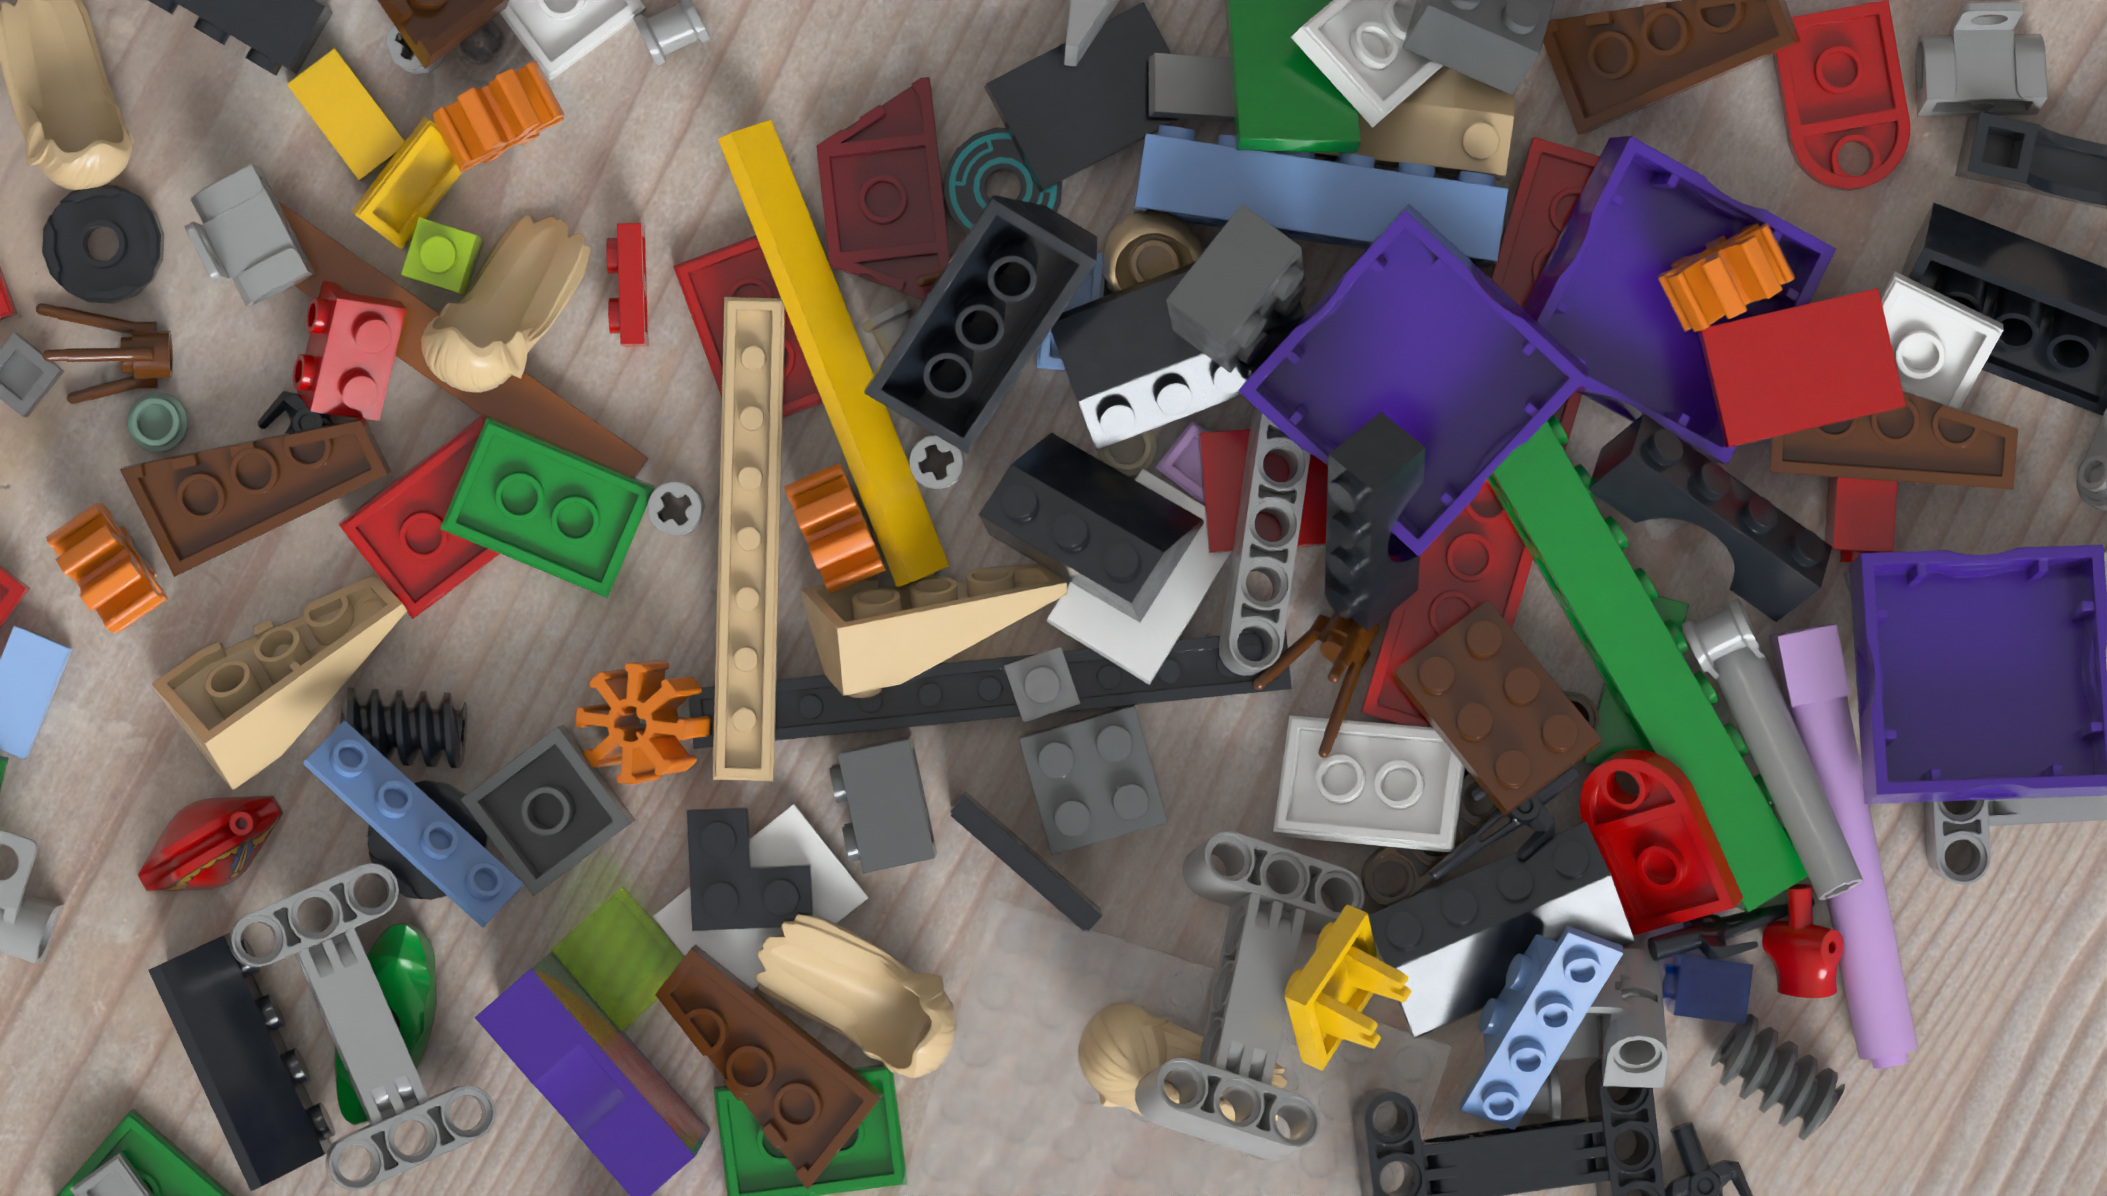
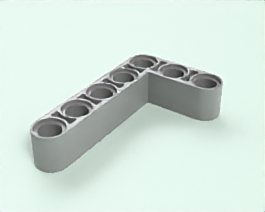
[1219,406,1310,676]

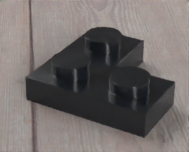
[687,807,813,931]

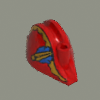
[138,796,283,891]

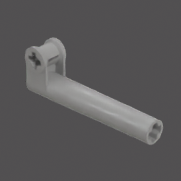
[1682,598,1863,900]

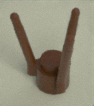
[36,303,173,404]
[1253,611,1379,758]

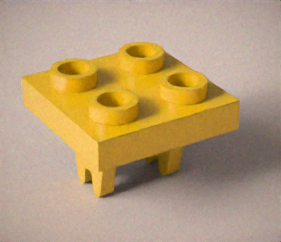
[1284,904,1412,1071]

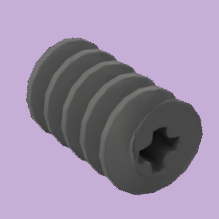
[1711,1013,1845,1141]

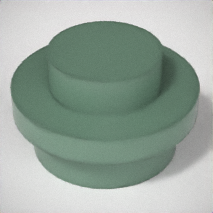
[127,392,189,452]

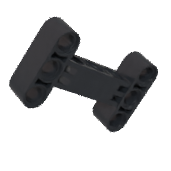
[1352,1058,1665,1196]

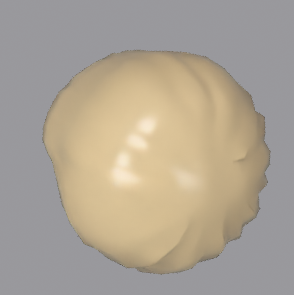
[1101,209,1204,293]

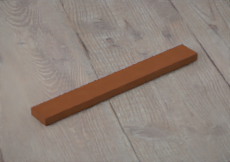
[278,201,649,478]

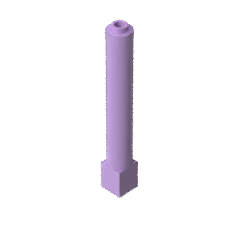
[1769,623,1918,1069]

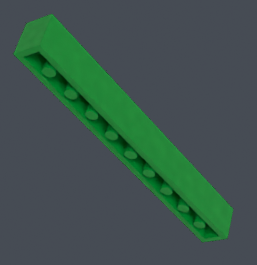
[1487,415,1808,912]

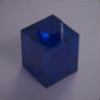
[1661,952,1753,1024]

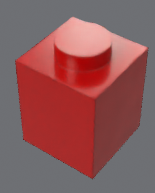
[1825,477,1898,563]

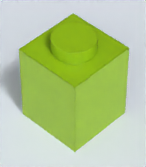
[401,217,484,296]

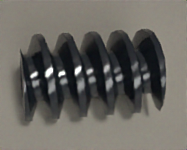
[340,687,467,768]

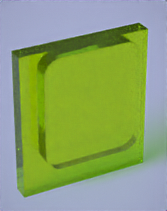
[551,886,685,1031]

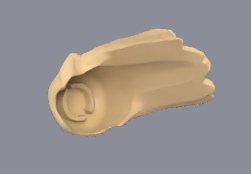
[0,0,134,190]
[421,215,591,393]
[755,914,957,1078]
[1078,1002,1287,1121]

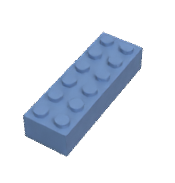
[1133,125,1508,268]

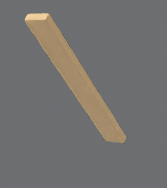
[713,297,786,781]

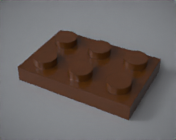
[1392,600,1602,817]

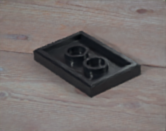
[984,2,1181,193]
[950,791,1102,932]

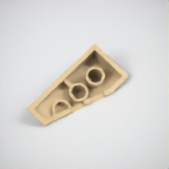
[1315,66,1516,181]
[801,564,1067,698]
[152,575,407,790]

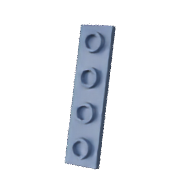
[303,720,524,928]
[1460,925,1623,1130]

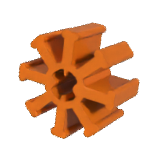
[432,61,565,172]
[1658,223,1795,332]
[784,463,886,594]
[46,503,168,633]
[575,660,711,784]

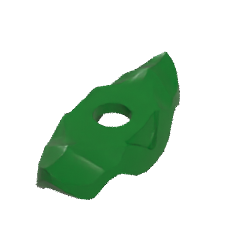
[334,923,437,1125]

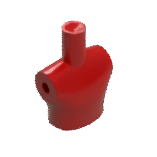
[1762,884,1844,998]

